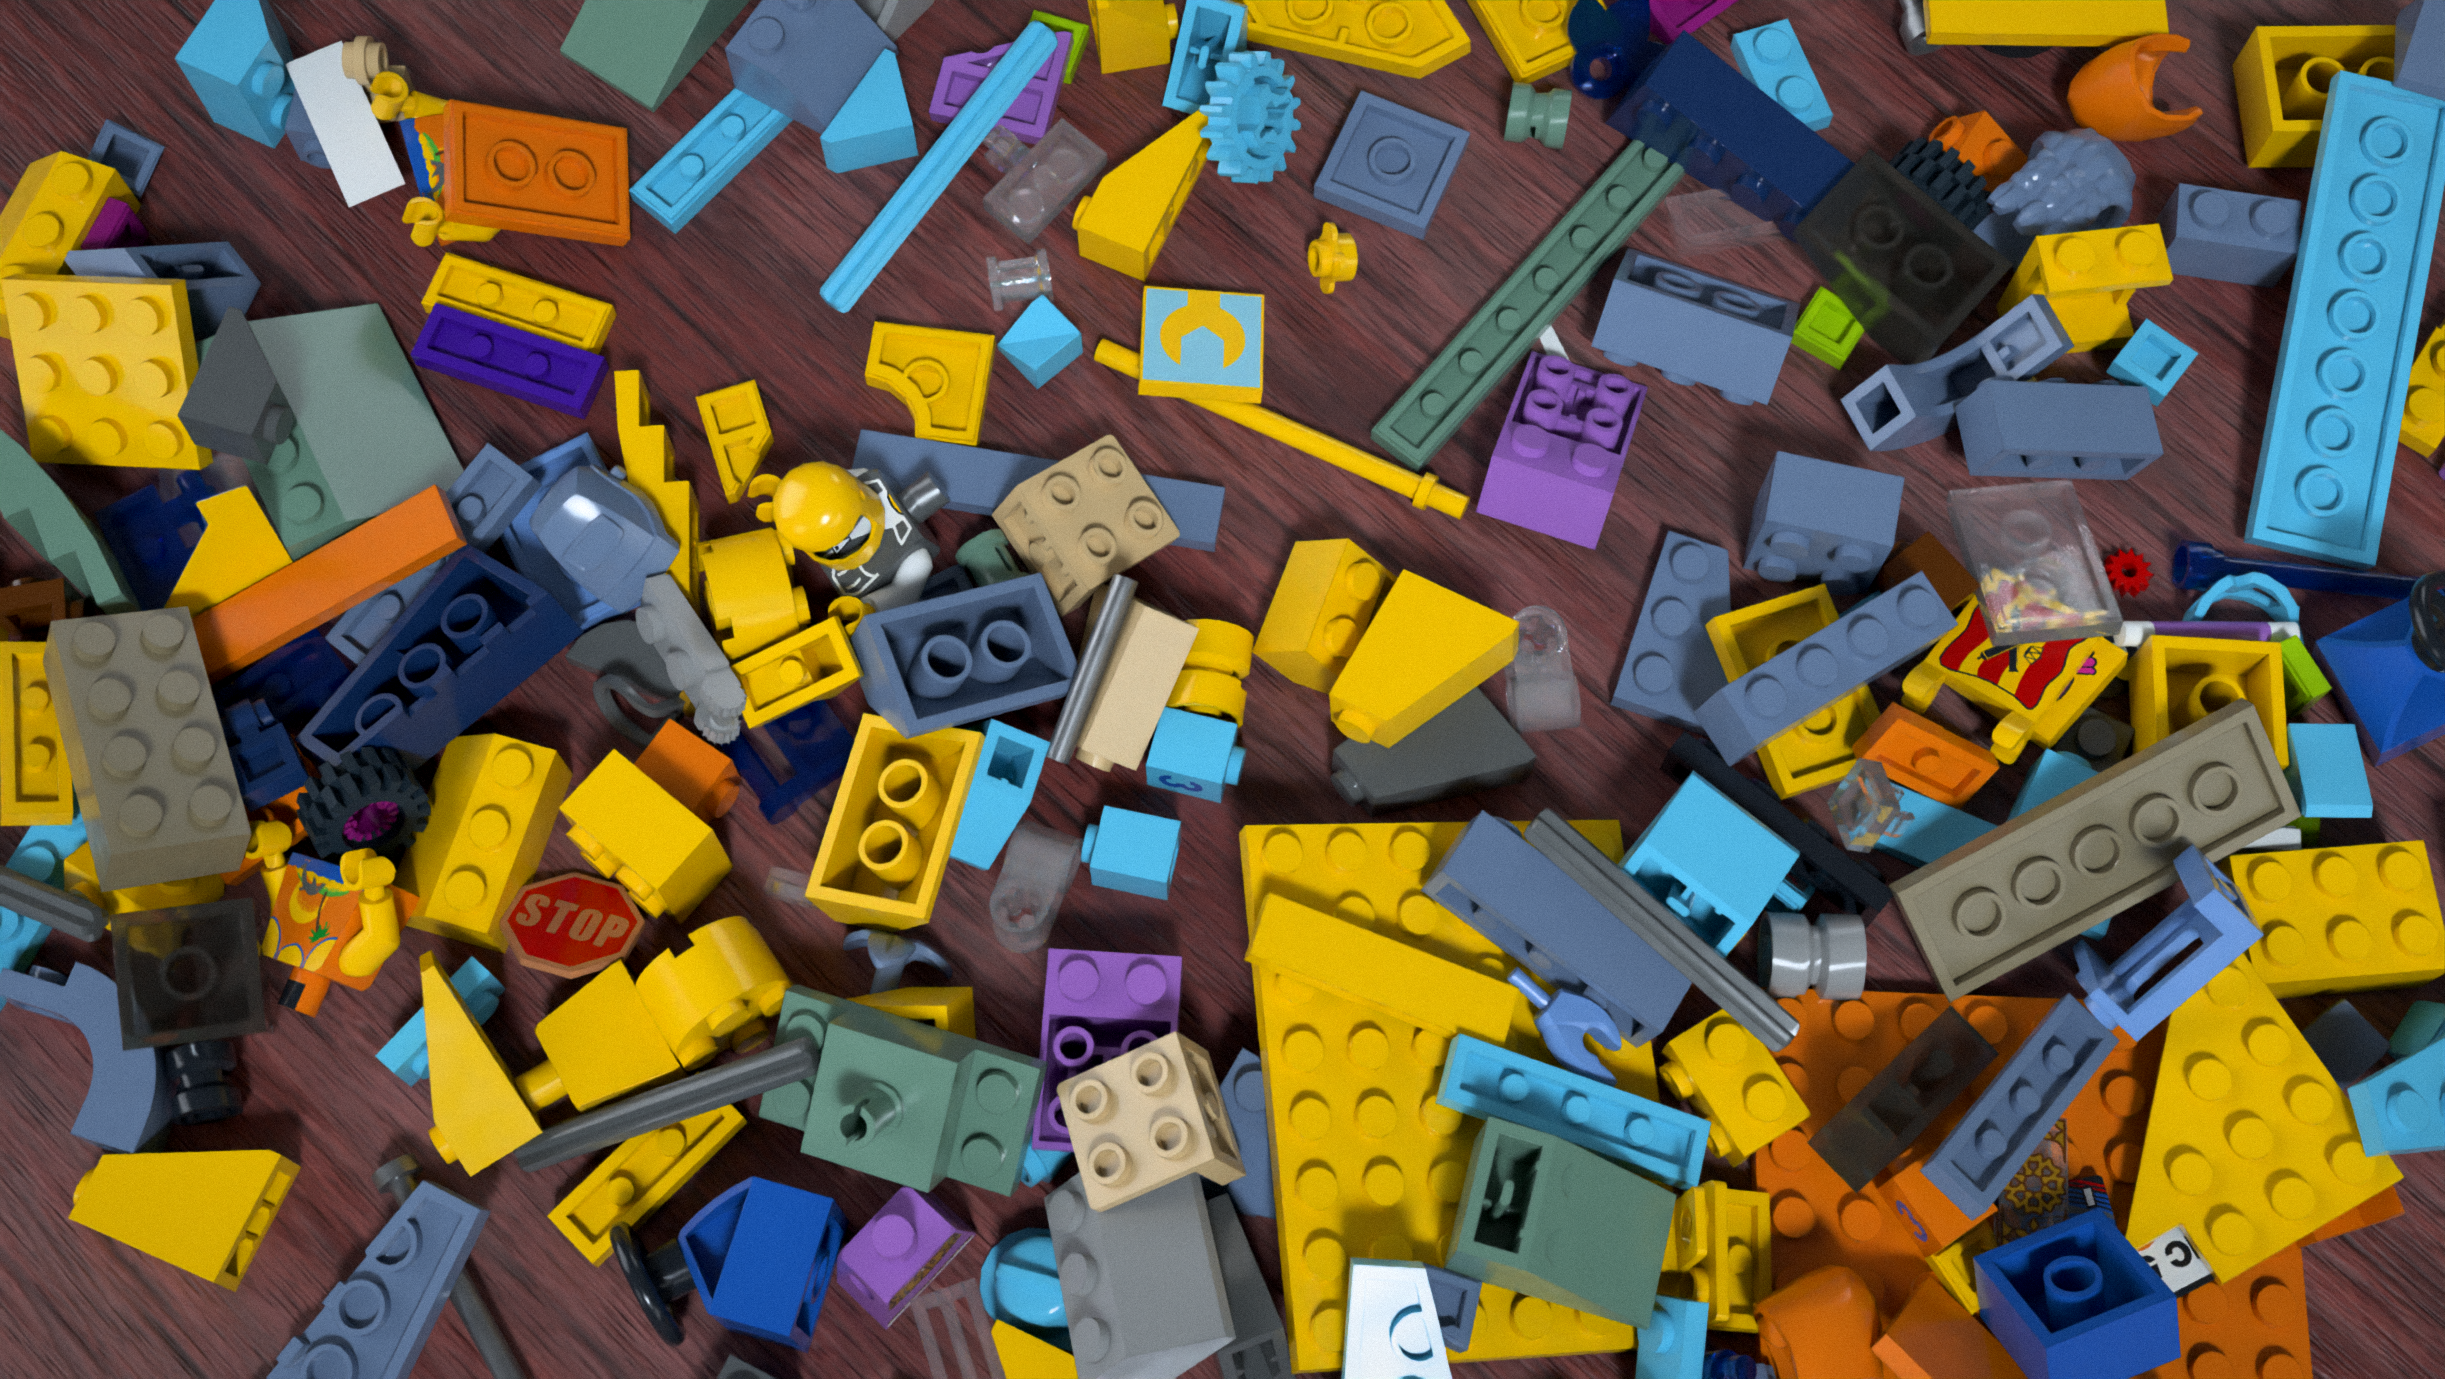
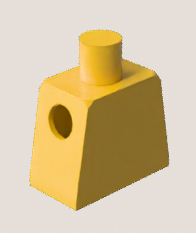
[515,959,689,1114]

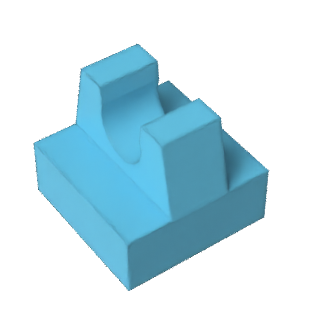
[2106,318,2198,407]

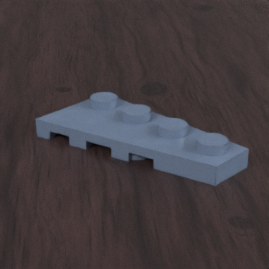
[266,1180,491,1379]

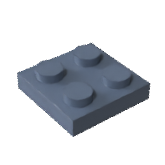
[1314,90,1471,240]

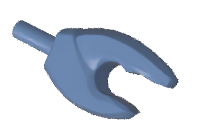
[1507,967,1622,1087]

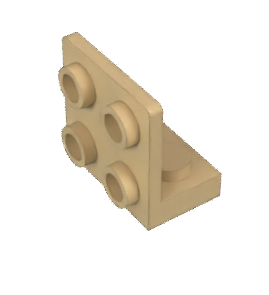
[992,434,1180,618]
[1057,1031,1246,1212]

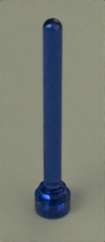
[2172,539,2445,600]

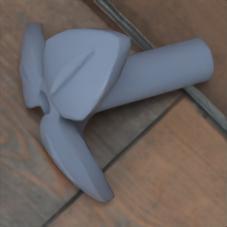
[843,929,953,994]

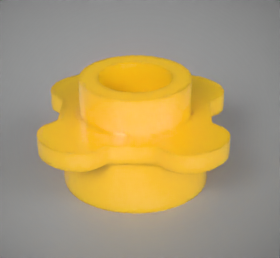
[1308,222,1358,294]

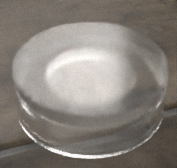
[763,867,821,911]

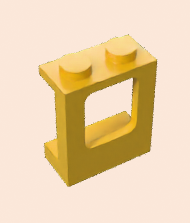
[1997,223,2173,354]

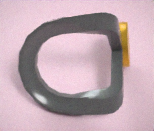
[592,674,696,751]

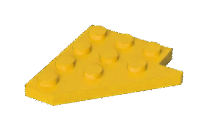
[1230,0,1471,79]
[2124,953,2404,1287]

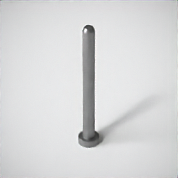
[371,1153,527,1379]

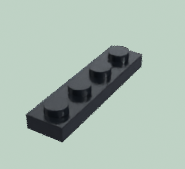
[1660,731,1893,929]

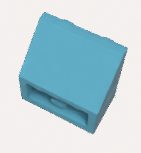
[1617,770,1800,957]

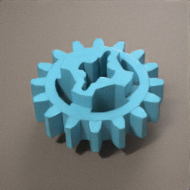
[1199,51,1301,184]

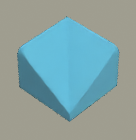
[997,294,1083,390]

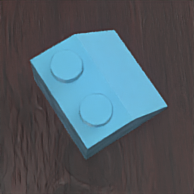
[175,0,295,149]

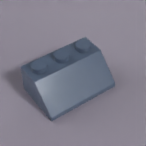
[1591,248,1800,405]
[849,572,1078,739]

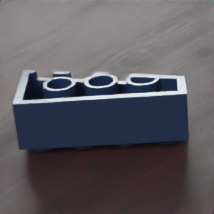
[1605,30,1874,250]
[294,543,584,772]

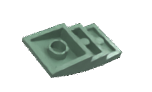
[0,429,152,615]

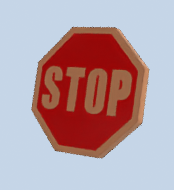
[499,872,645,979]

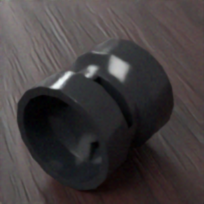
[165,1041,243,1126]

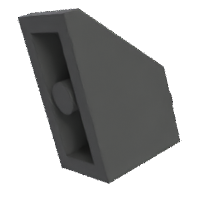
[178,306,293,465]

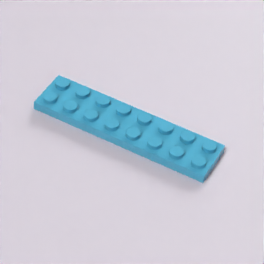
[2243,70,2445,570]

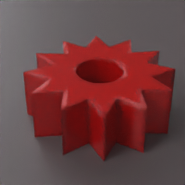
[2099,548,2154,599]

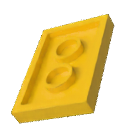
[1705,583,1881,800]

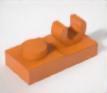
[1852,702,2000,810]

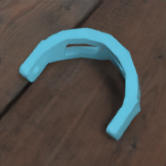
[2182,572,2304,645]

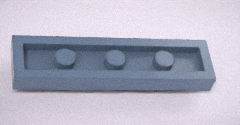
[324,443,542,665]
[1919,993,2120,1221]

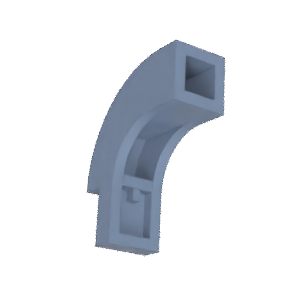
[1841,294,2074,451]
[0,962,178,1154]

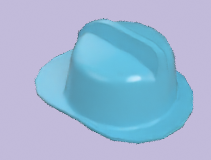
[979,1228,1073,1351]

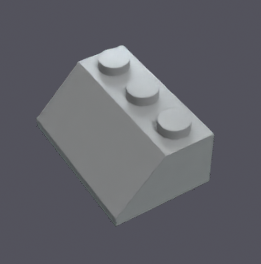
[1044,1172,1236,1379]

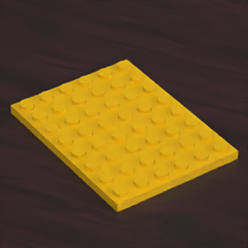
[1239,820,1681,1374]

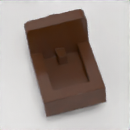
[0,578,96,637]

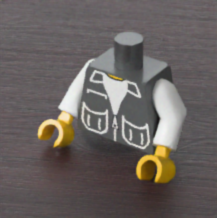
[747,468,951,640]

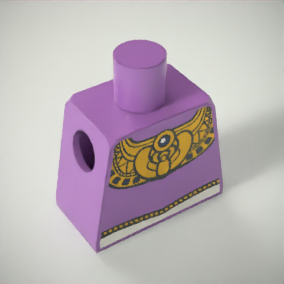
[837,1185,976,1330]

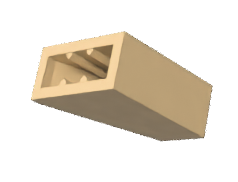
[1074,584,1199,772]

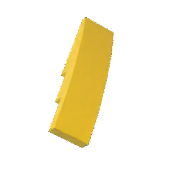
[614,370,700,618]

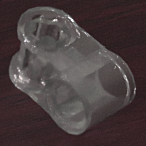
[1504,605,1581,734]
[989,819,1084,953]

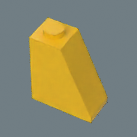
[1329,569,1520,749]
[68,1150,301,1292]

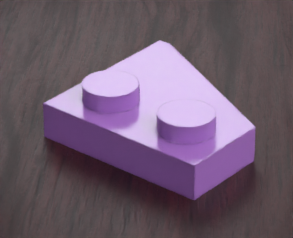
[929,31,1074,147]

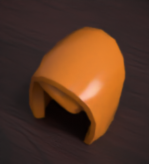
[2067,33,2203,142]
[1753,1264,1884,1379]

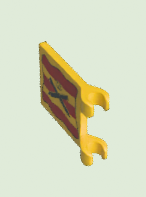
[1901,571,2105,764]

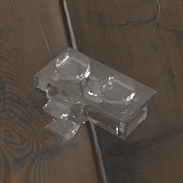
[983,118,1107,245]

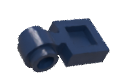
[220,697,309,813]

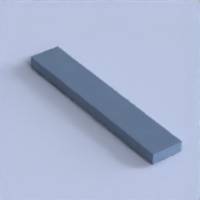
[852,429,1226,552]

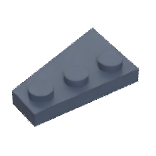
[1610,530,1731,738]

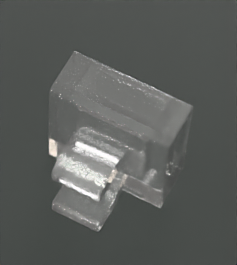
[1827,758,1915,853]

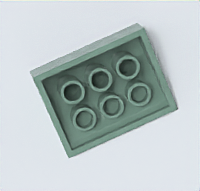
[195,303,464,562]

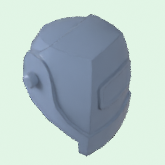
[529,463,680,614]

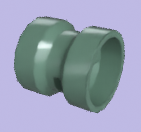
[1503,81,1572,150]

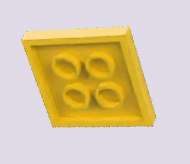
[0,273,213,470]

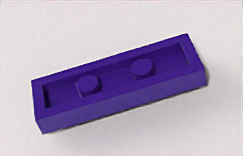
[410,302,609,420]

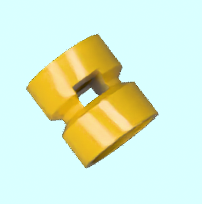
[1165,619,1254,728]

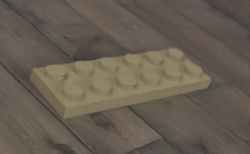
[1888,697,2302,1003]

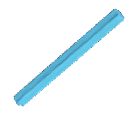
[819,20,1058,313]

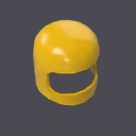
[772,461,885,571]

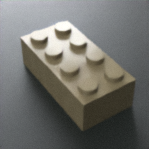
[43,606,252,892]

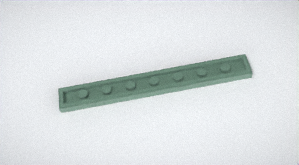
[1370,139,1687,474]

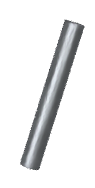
[1046,573,1138,765]

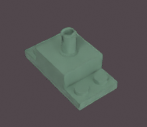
[758,984,1048,1197]

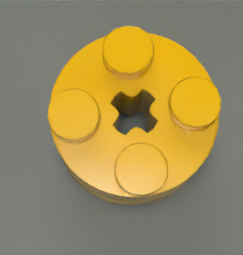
[695,527,811,667]
[635,916,793,1071]

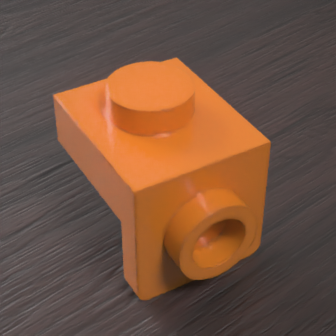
[1929,110,2028,205]

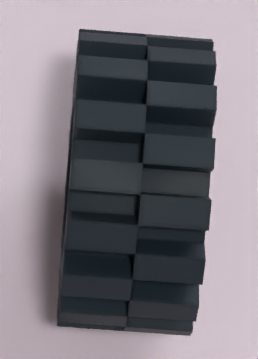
[1872,138,1992,253]
[296,747,431,865]

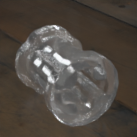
[986,248,1054,311]

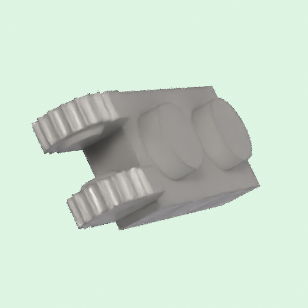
[636,573,747,745]

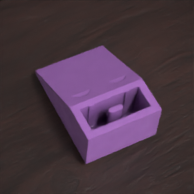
[1476,351,1648,550]
[1032,948,1183,1152]

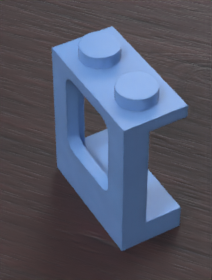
[2072,844,2264,1042]

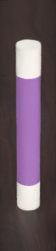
[2113,621,2300,647]

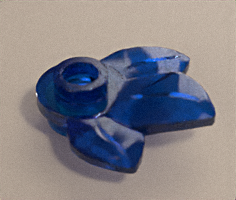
[1567,0,1667,100]

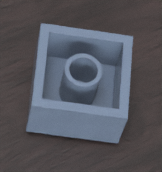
[1742,451,1905,596]

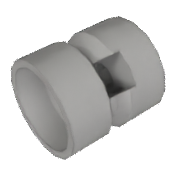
[1757,911,1867,1000]

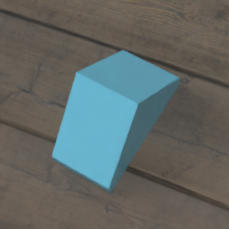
[1162,0,1248,114]
[820,48,919,173]
[2283,723,2373,818]

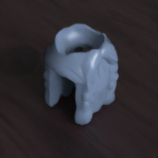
[1969,128,2136,272]

